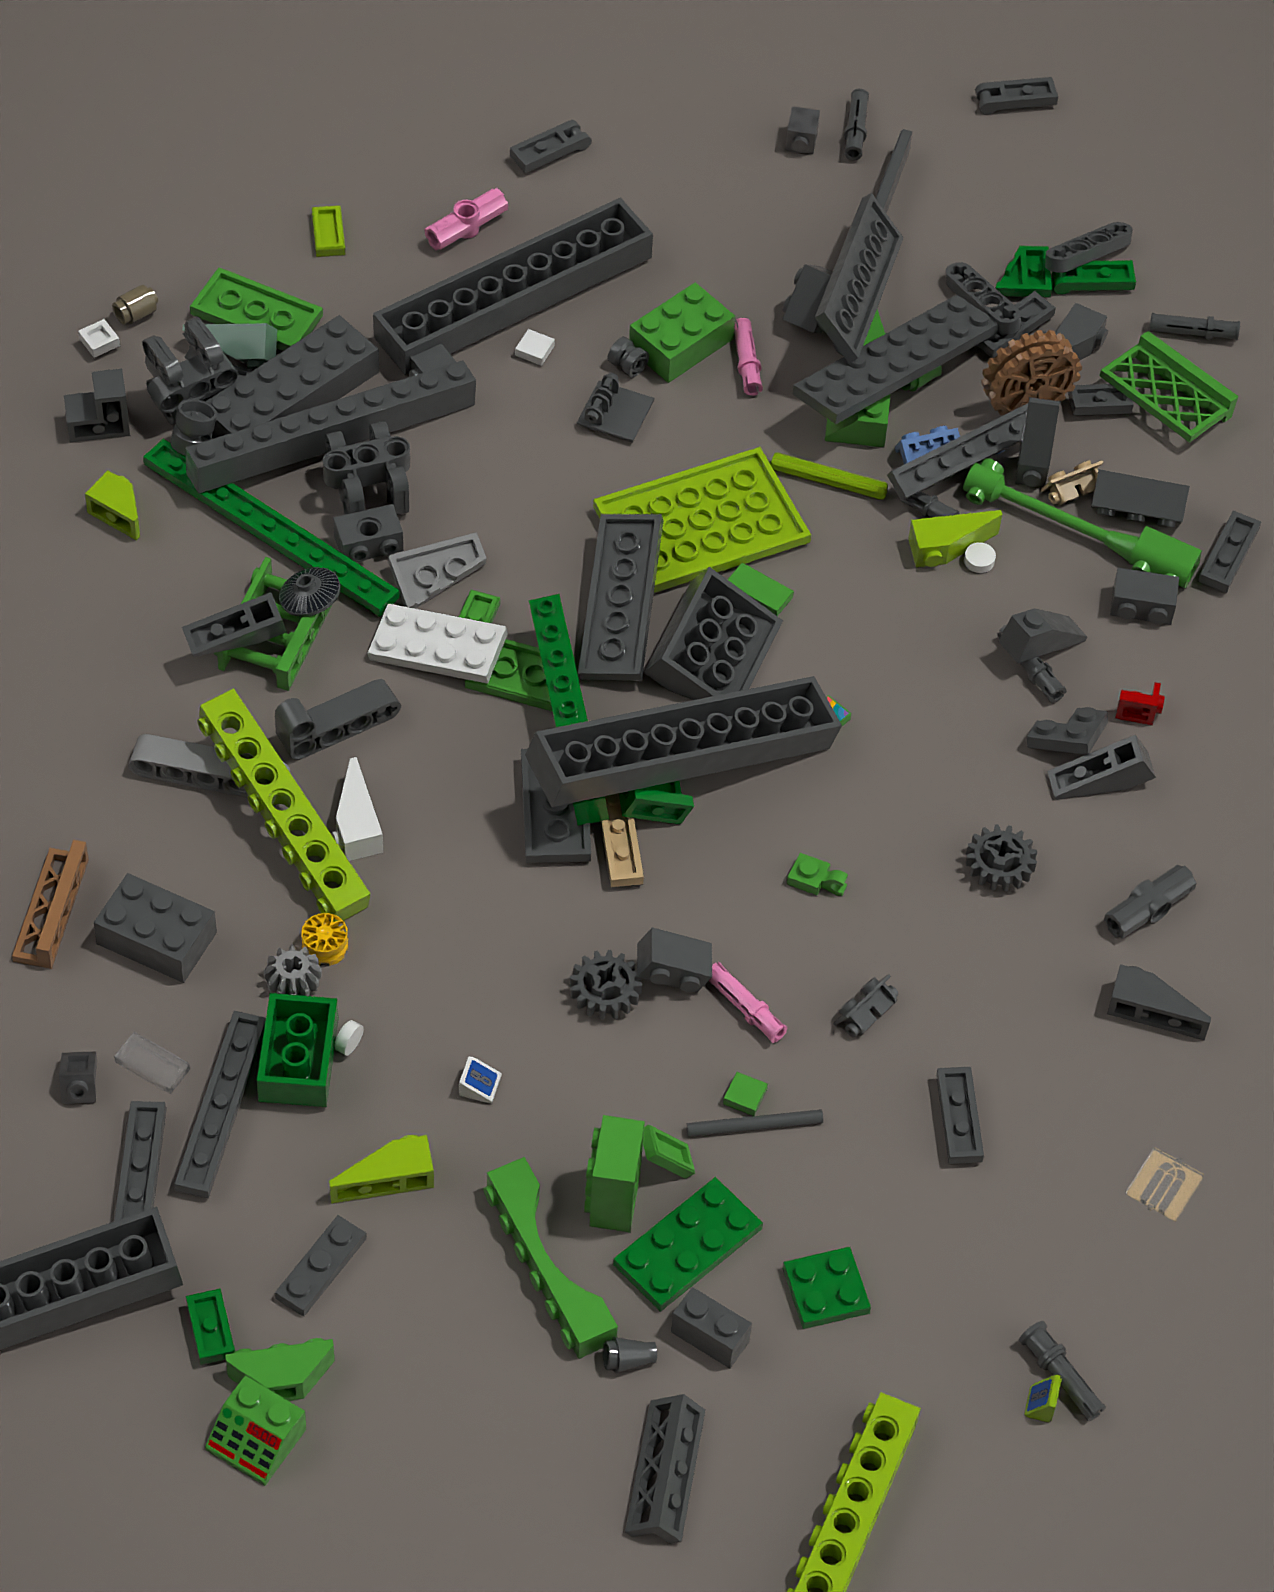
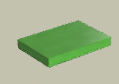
[465,639,575,712]

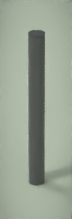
[686,1109,823,1137]

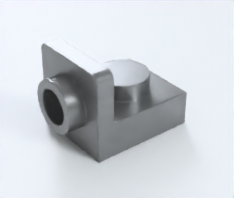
[59,1051,97,1104]

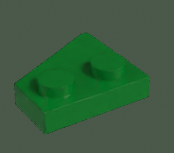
[995,246,1052,298]

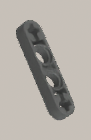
[1045,222,1133,273]
[946,262,1021,334]

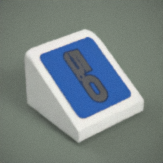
[459,1056,502,1104]

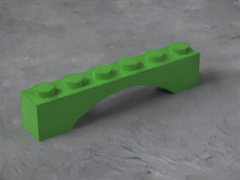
[484,1157,618,1359]

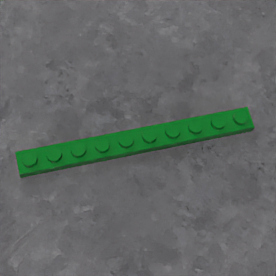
[143,438,399,617]

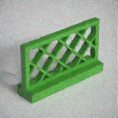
[1099,331,1239,443]

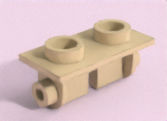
[1041,460,1103,505]

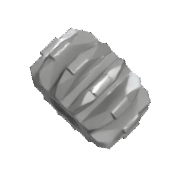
[264,944,322,996]

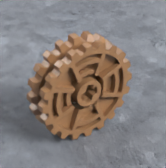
[981,330,1082,416]

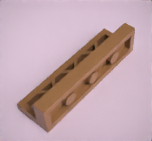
[12,840,89,969]

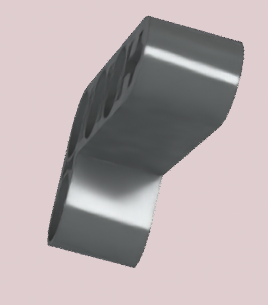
[275,679,401,760]

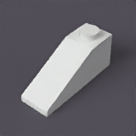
[332,757,383,861]

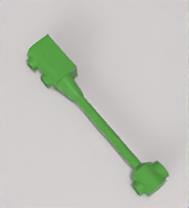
[963,458,1202,588]

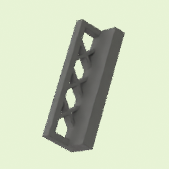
[625,1394,706,1544]

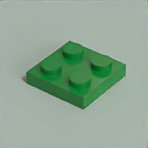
[783,1247,871,1329]

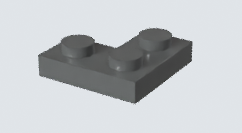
[1027,707,1108,755]

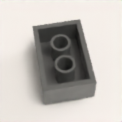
[93,873,217,983]

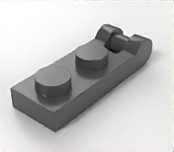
[975,77,1058,115]
[510,120,592,173]

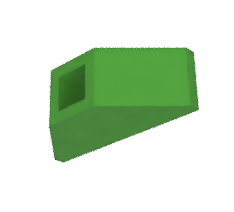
[225,1338,335,1401]

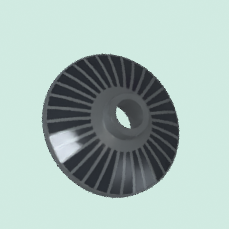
[279,567,341,617]

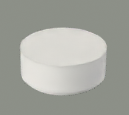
[964,542,996,573]
[334,1020,364,1056]

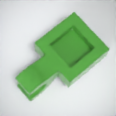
[787,853,848,896]

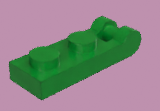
[1052,260,1136,295]

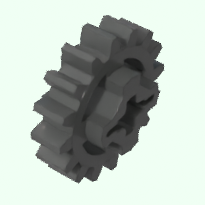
[966,824,1037,892]
[570,950,642,1020]

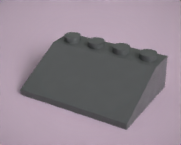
[644,567,783,700]

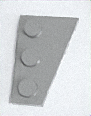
[388,532,486,609]

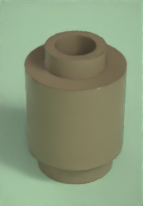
[112,285,158,324]

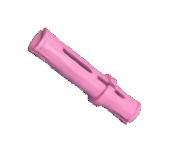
[734,318,763,396]
[709,962,787,1043]

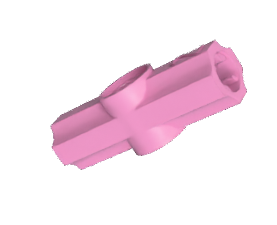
[425,188,508,250]

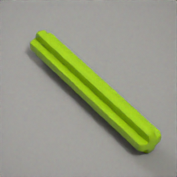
[771,452,888,500]

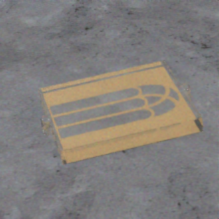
[1126,1147,1204,1222]

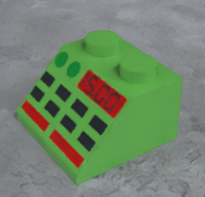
[205,1375,307,1486]

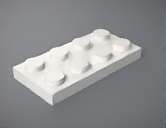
[368,604,508,684]

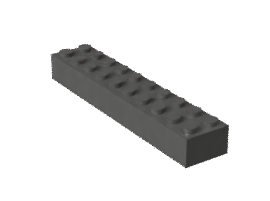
[373,197,653,375]
[525,676,842,807]

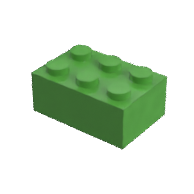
[629,282,735,383]
[584,1115,645,1233]

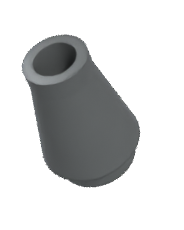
[603,1337,657,1373]

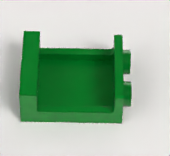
[618,781,694,824]

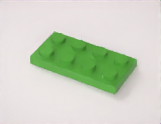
[190,267,323,351]

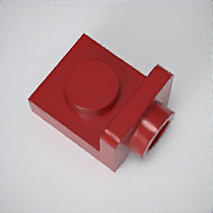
[1115,682,1165,725]

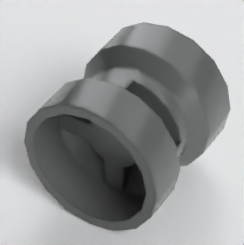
[607,336,649,377]

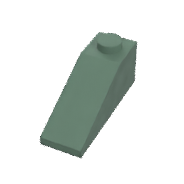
[182,323,277,369]

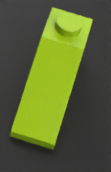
[908,510,1002,567]
[329,1135,434,1204]

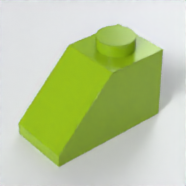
[85,470,140,541]

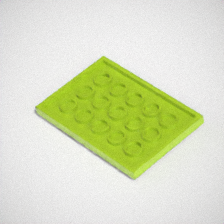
[593,447,811,593]

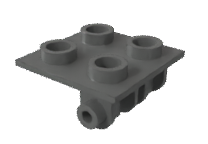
[577,373,655,442]

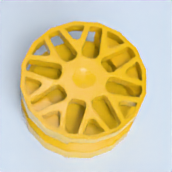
[301,913,348,966]

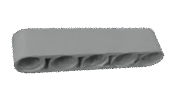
[128,734,290,797]

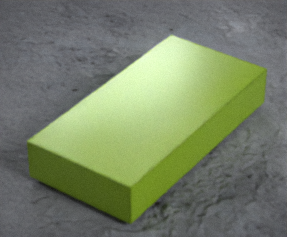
[312,205,345,257]

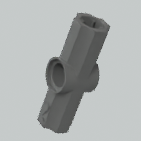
[1104,865,1197,939]

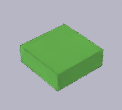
[723,1072,768,1116]

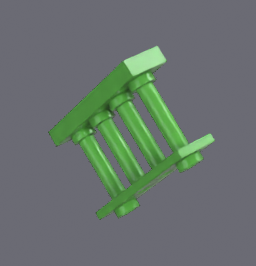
[214,557,332,691]

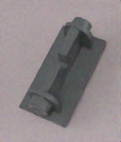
[833,974,899,1037]

